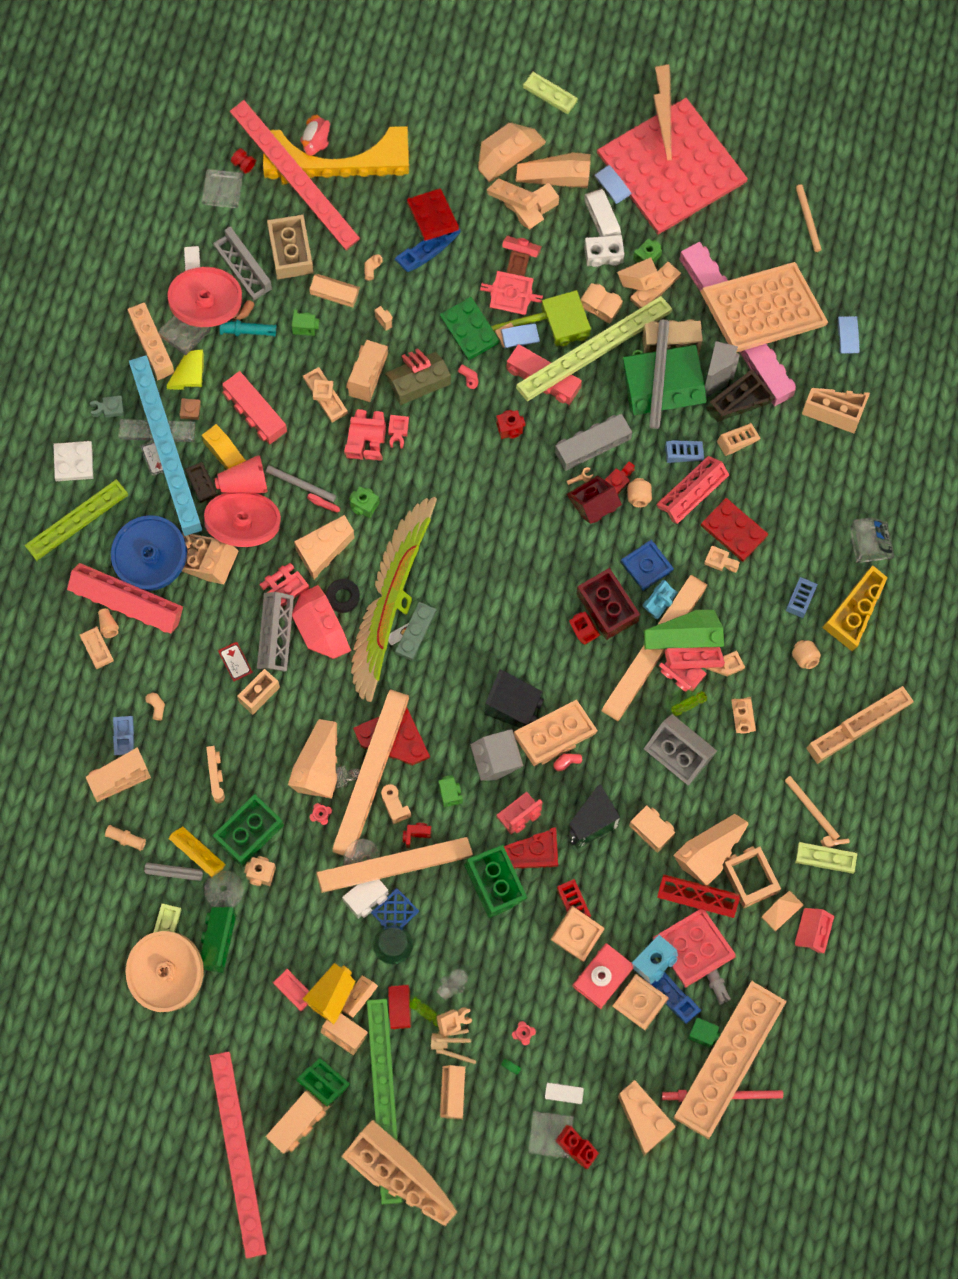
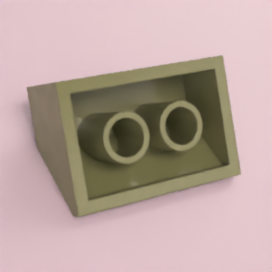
[385,352,451,405]

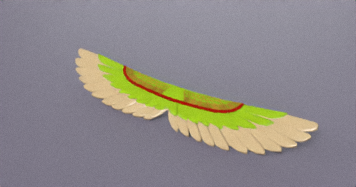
[351,497,437,702]

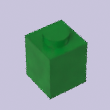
[688,1018,721,1048]

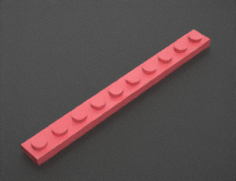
[230,100,360,251]
[210,1052,267,1259]

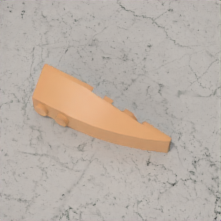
[342,1120,457,1226]

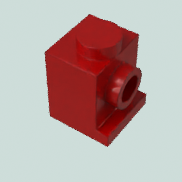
[569,612,601,645]

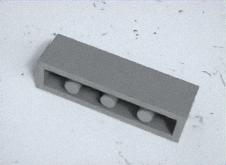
[555,414,632,471]

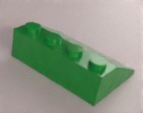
[623,344,707,415]

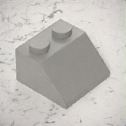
[470,730,523,781]

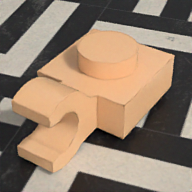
[704,546,740,573]

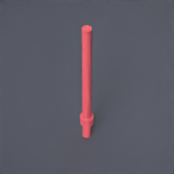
[662,1090,783,1102]

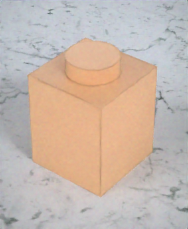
[533,183,559,215]

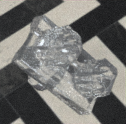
[436,969,468,1000]

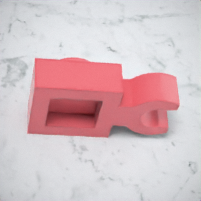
[388,415,409,448]

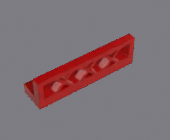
[657,874,740,918]

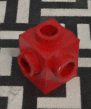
[496,410,525,439]

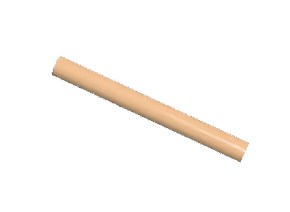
[796,185,822,252]
[785,776,840,840]

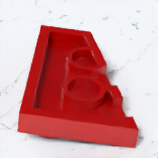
[504,827,558,869]

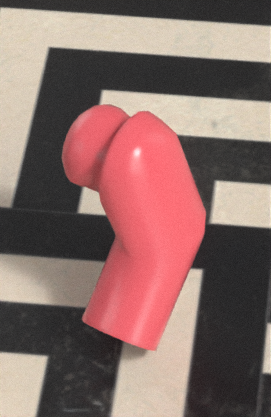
[458,364,478,389]
[553,753,582,771]

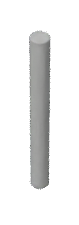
[266,465,337,502]

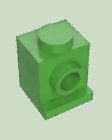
[633,239,662,263]
[292,310,320,336]
[439,775,463,807]

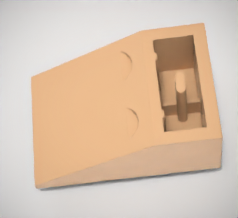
[182,534,239,584]

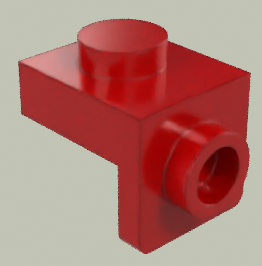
[403,823,431,848]

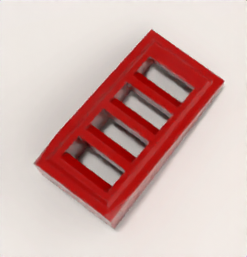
[556,879,591,918]

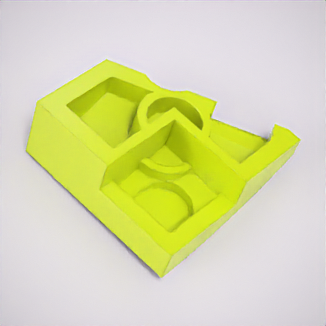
[167,350,204,390]

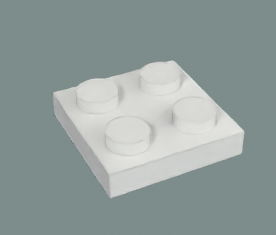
[54,441,94,481]

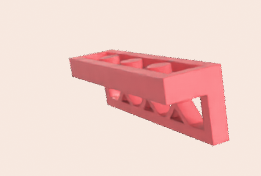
[656,456,729,524]

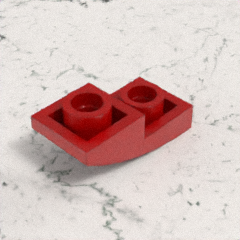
[389,985,411,1029]
[555,1125,599,1169]

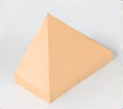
[761,891,803,931]

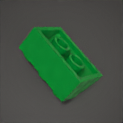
[464,845,528,918]
[199,907,237,973]

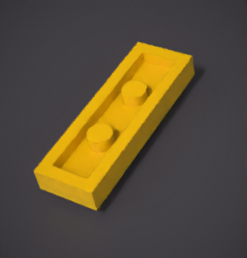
[169,826,226,877]

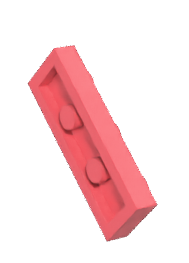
[665,647,725,669]

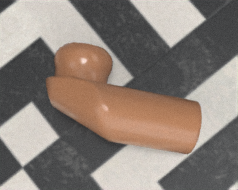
[232,300,255,321]

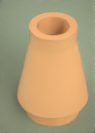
[98,608,119,638]

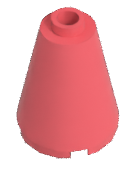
[214,455,268,493]

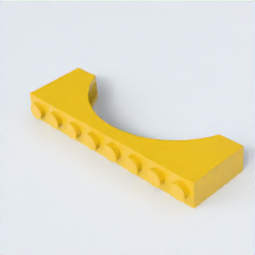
[263,127,409,179]

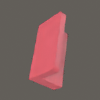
[795,908,834,954]

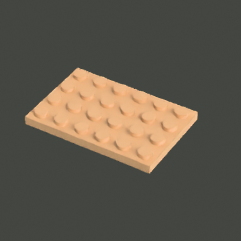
[701,262,828,352]

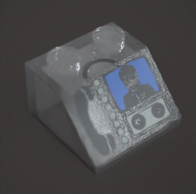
[850,518,894,563]

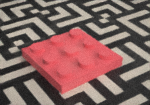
[653,909,736,988]

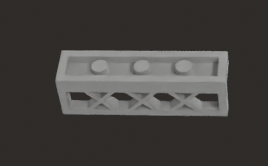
[213,226,272,301]
[257,592,294,672]

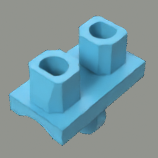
[643,580,678,619]

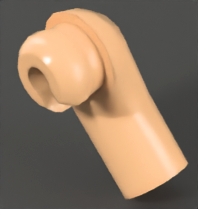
[364,254,383,280]
[146,692,165,721]

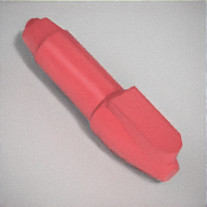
[307,493,340,513]

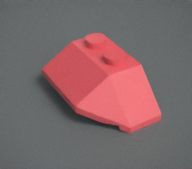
[292,585,351,659]

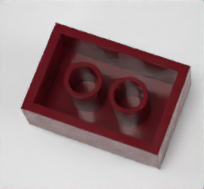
[576,568,640,640]

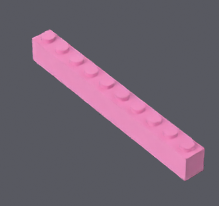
[679,242,796,406]

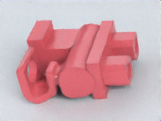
[344,409,386,461]

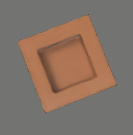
[180,398,201,420]

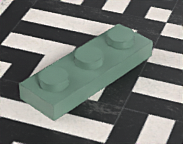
[395,602,436,661]

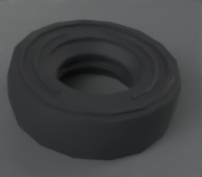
[326,579,360,613]

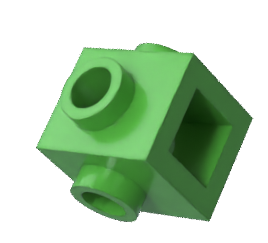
[349,486,380,518]

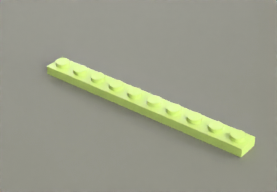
[516,296,672,401]

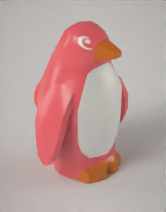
[300,115,330,156]

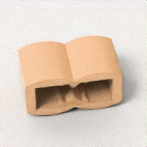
[580,283,623,324]

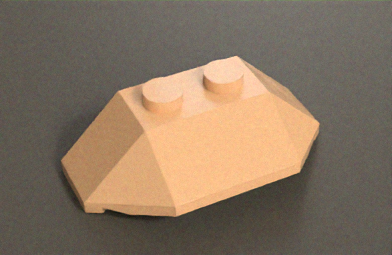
[478,123,546,183]

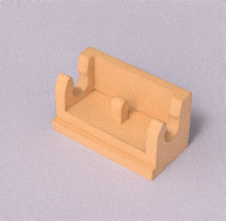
[321,1013,368,1055]

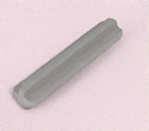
[144,863,203,881]

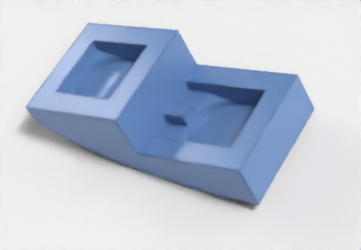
[113,716,134,755]

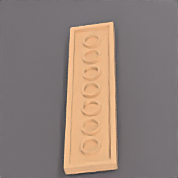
[674,981,787,1139]

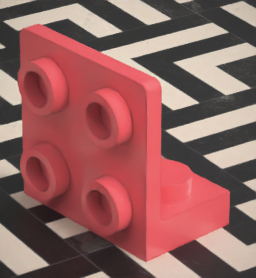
[659,662,707,692]
[496,792,543,834]

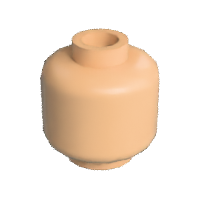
[627,478,652,508]
[792,640,821,669]

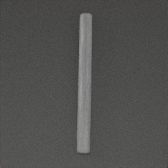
[649,320,669,429]

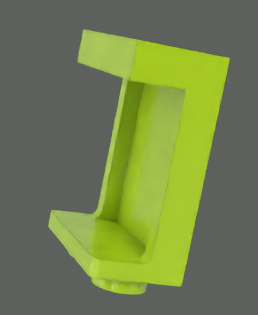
[541,290,591,346]

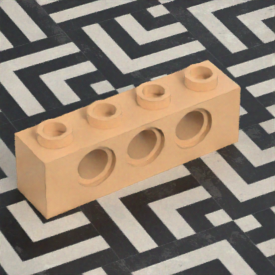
[128,302,174,381]

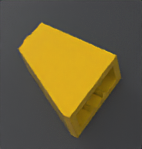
[303,963,356,1025]

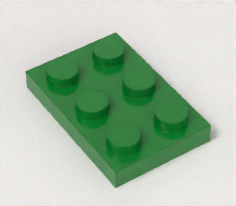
[440,297,500,361]

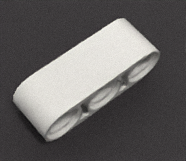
[584,189,621,237]

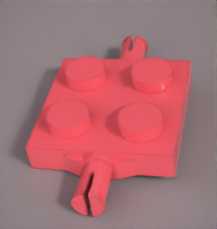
[480,271,543,315]

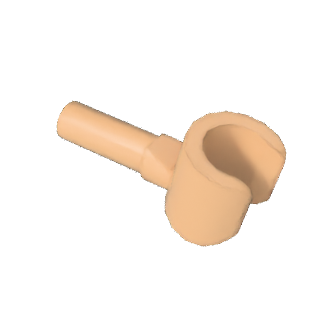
[566,467,593,485]
[821,835,850,848]

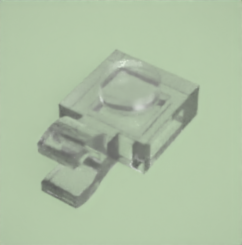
[335,766,360,788]

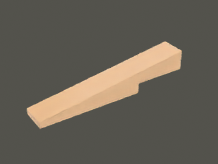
[654,64,672,161]
[806,686,914,764]

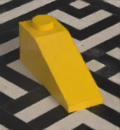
[202,424,246,469]

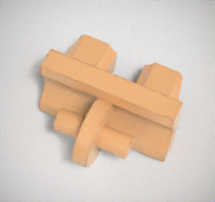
[732,697,756,734]

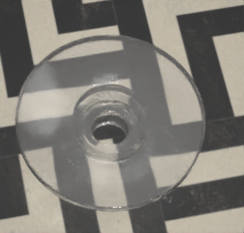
[344,839,380,866]
[204,871,244,907]

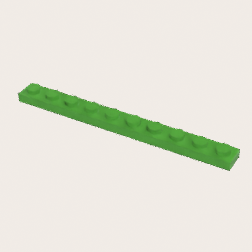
[367,999,402,1205]

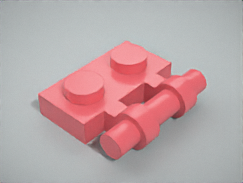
[259,563,309,607]

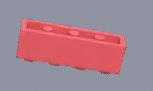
[506,344,582,405]
[222,371,287,445]

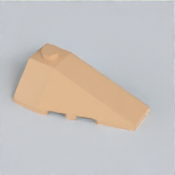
[516,153,591,188]
[288,719,337,798]
[673,814,748,886]

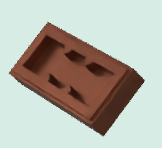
[506,251,530,277]

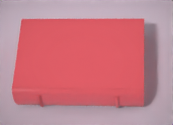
[572,943,633,1009]

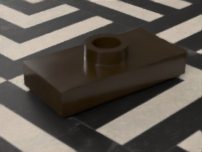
[185,462,217,503]

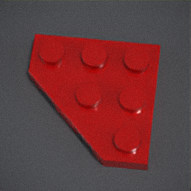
[353,707,430,766]

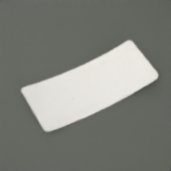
[184,246,200,271]

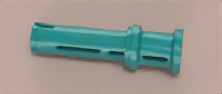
[220,319,276,337]

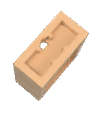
[723,846,781,909]

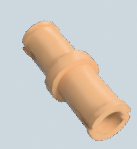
[105,825,146,851]

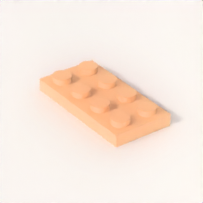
[514,700,598,766]

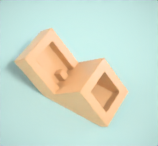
[504,202,544,229]

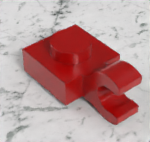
[605,461,635,494]

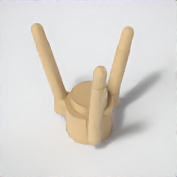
[431,1029,476,1064]

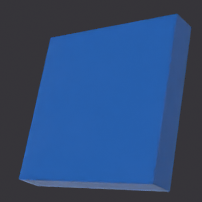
[621,539,674,591]

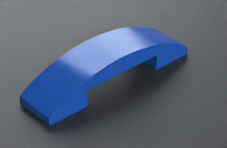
[395,229,461,272]
[642,958,701,1024]

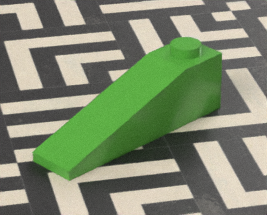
[644,610,724,650]

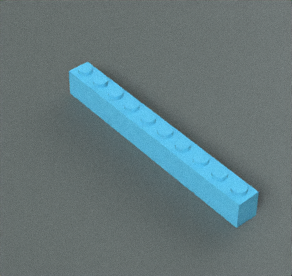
[129,355,202,536]

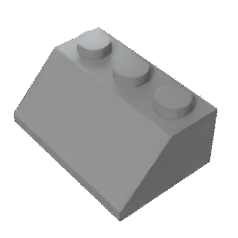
[705,341,740,398]
[644,714,717,786]

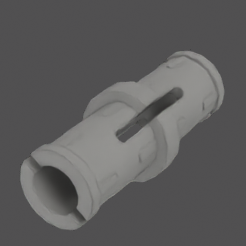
[707,969,731,1004]

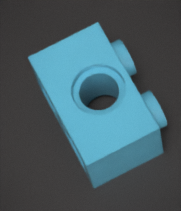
[632,935,678,984]

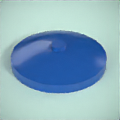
[111,515,187,591]

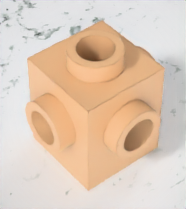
[244,856,276,886]

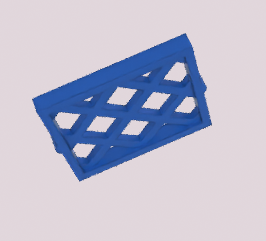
[371,888,419,936]

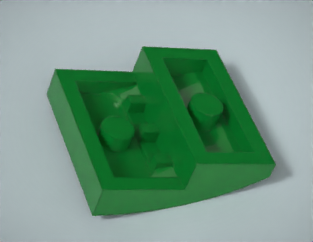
[296,1058,350,1107]

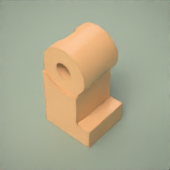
[381,784,411,825]

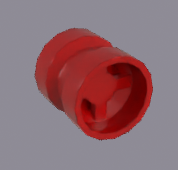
[231,148,256,174]

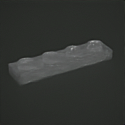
[119,419,196,442]

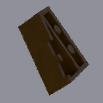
[706,369,776,422]

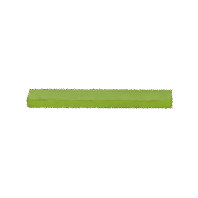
[25,479,128,561]

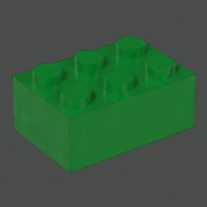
[213,794,284,867]

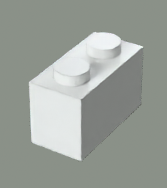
[342,879,389,919]

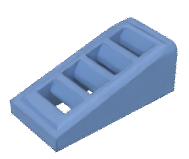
[665,441,704,463]
[786,577,818,618]

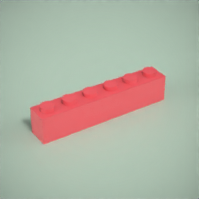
[67,563,183,634]

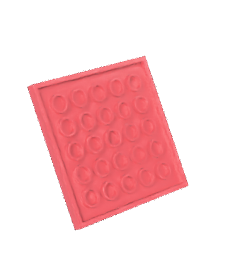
[597,98,748,235]

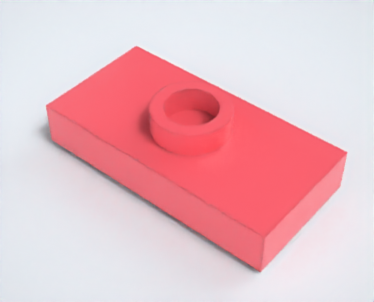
[502,236,542,257]

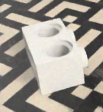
[584,235,624,267]

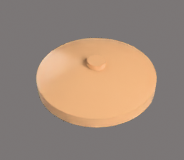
[126,931,204,1012]

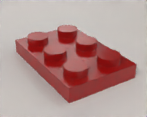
[407,188,459,241]
[701,498,768,562]

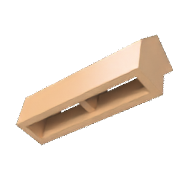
[310,274,360,308]
[440,1065,465,1119]

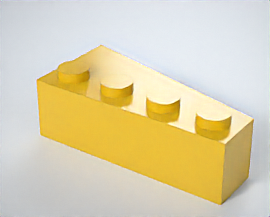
[822,566,888,651]

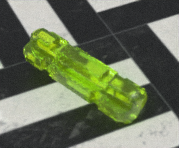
[671,691,707,716]
[410,997,440,1028]

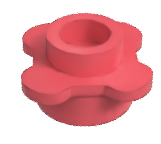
[310,803,332,825]
[512,1021,536,1045]

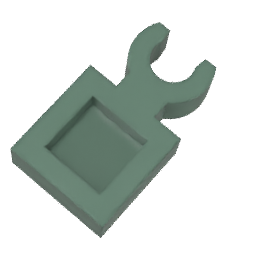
[90,396,124,418]

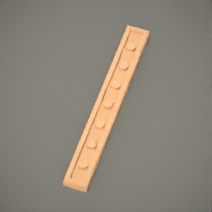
[316,837,473,893]

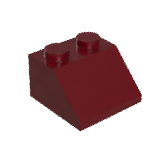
[567,475,622,524]

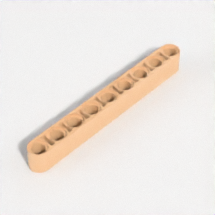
[602,575,707,721]
[333,689,409,858]

